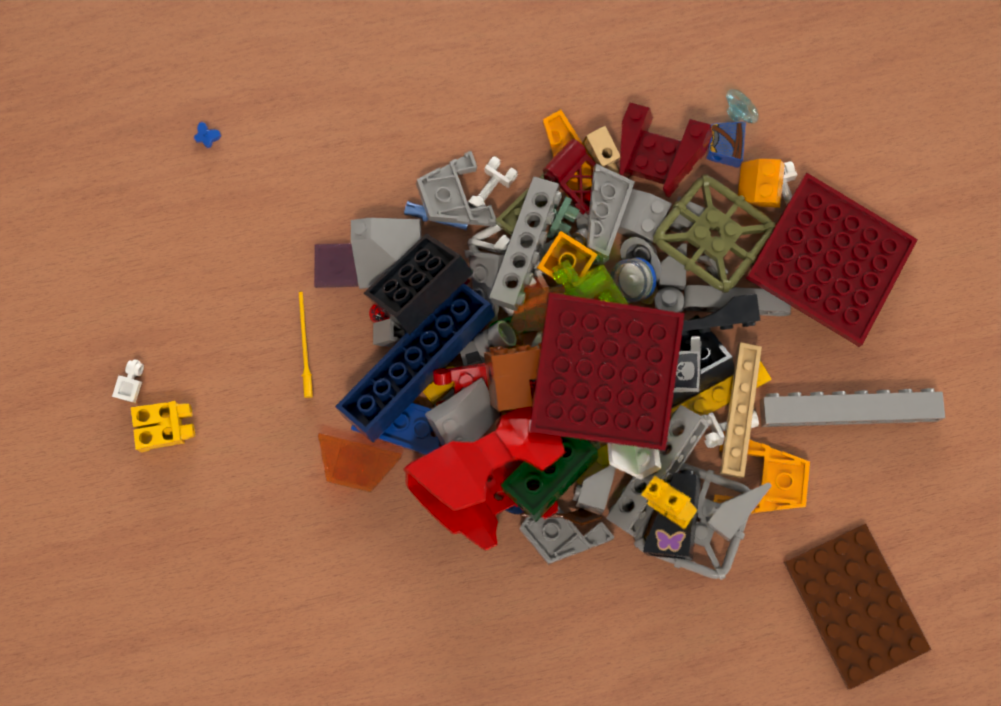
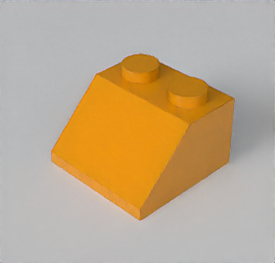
[738,159,785,208]
[537,231,598,292]

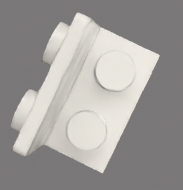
[607,443,662,480]

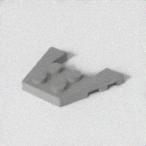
[416,151,496,226]
[519,506,615,565]

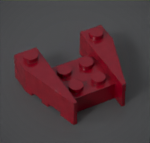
[619,102,713,198]

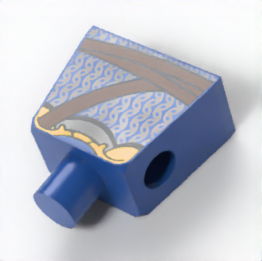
[706,122,746,168]

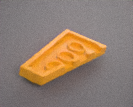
[543,110,593,198]

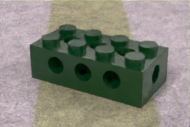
[501,436,599,522]

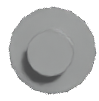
[655,287,684,313]

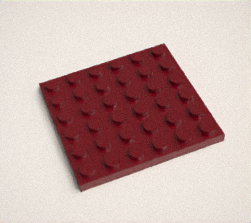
[746,173,918,347]
[528,293,685,451]

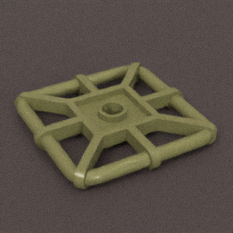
[653,174,776,293]

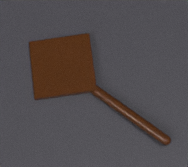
[520,509,602,526]

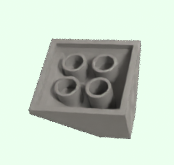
[351,218,421,289]

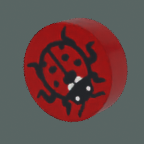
[369,304,390,323]

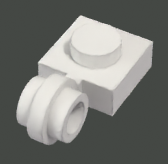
[112,359,144,403]

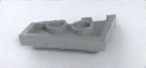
[464,250,504,321]

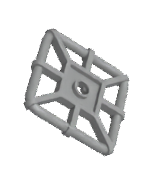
[634,463,753,580]

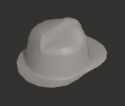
[620,237,662,283]

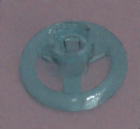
[726,89,759,123]

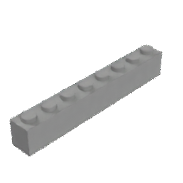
[760,388,945,427]

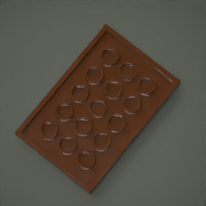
[784,524,932,690]

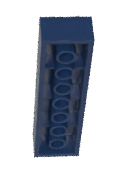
[335,283,495,443]

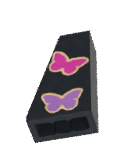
[643,470,701,561]

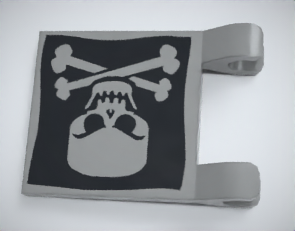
[674,336,702,392]

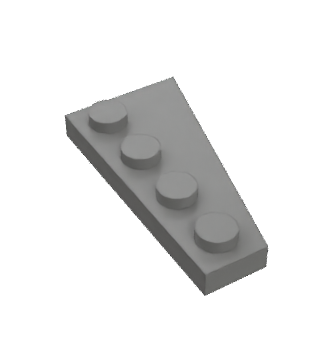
[586,164,635,259]

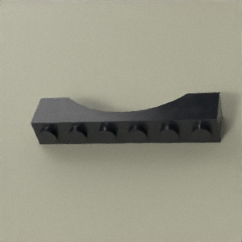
[682,293,761,336]

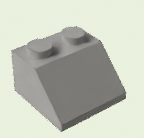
[573,465,616,514]

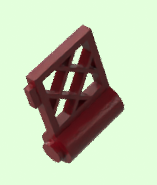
[543,139,596,215]

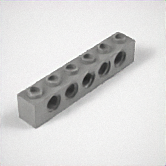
[489,176,562,311]
[606,405,709,538]

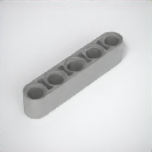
[684,285,791,316]

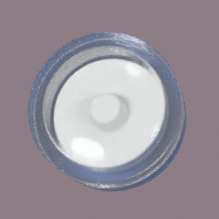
[610,257,656,303]

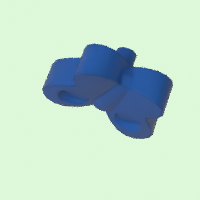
[194,122,221,148]

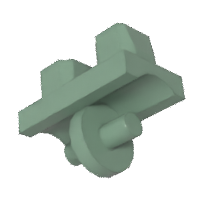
[547,197,580,239]

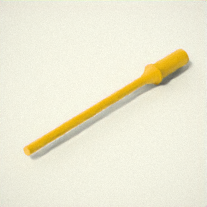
[298,292,313,398]

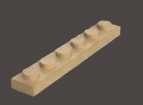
[720,342,762,478]

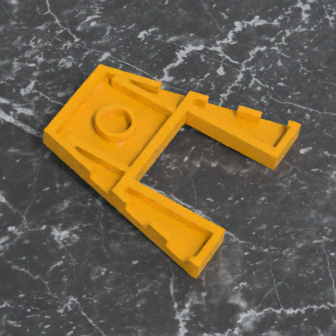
[714,431,810,514]

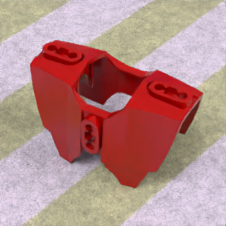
[404,401,565,551]

